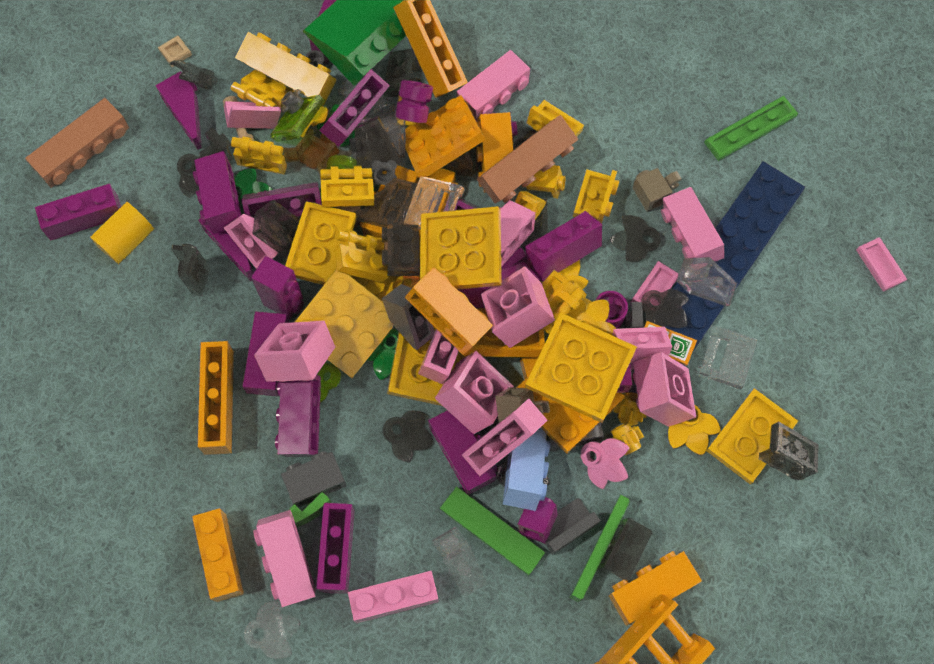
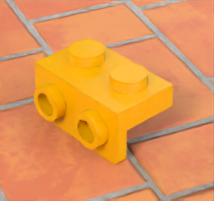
[527,100,584,137]
[573,170,619,224]

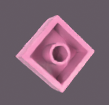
[481,266,555,348]
[254,321,335,382]
[435,351,514,434]
[633,352,696,427]

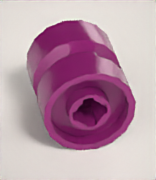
[395,80,433,123]
[595,291,628,329]

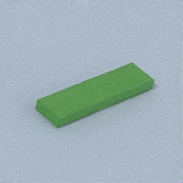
[704,96,798,161]
[440,487,545,576]
[569,495,630,602]

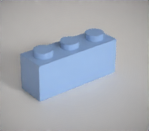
[503,428,550,511]

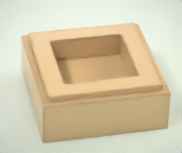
[158,36,192,67]

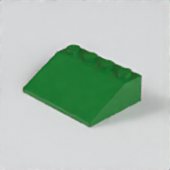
[303,0,407,86]

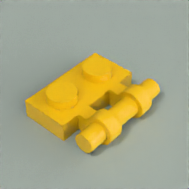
[231,70,294,108]
[231,136,287,175]
[320,166,374,207]
[334,229,388,283]
[542,270,585,334]

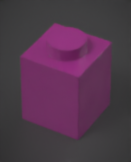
[518,497,558,544]

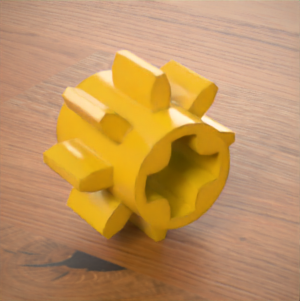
[613,392,647,426]
[611,422,644,455]

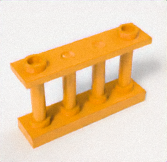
[594,594,715,664]

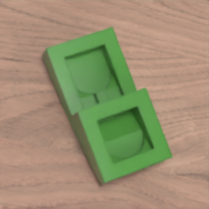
[289,492,332,528]

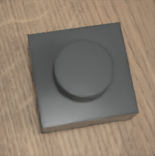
[624,302,643,328]

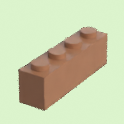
[25,98,129,188]
[477,115,578,203]

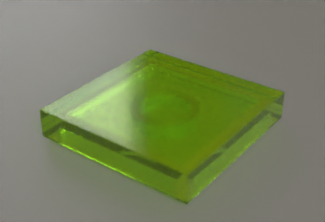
[270,95,325,142]

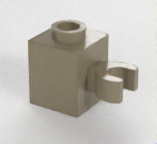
[632,168,682,212]
[495,387,550,423]

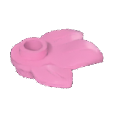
[581,438,629,489]

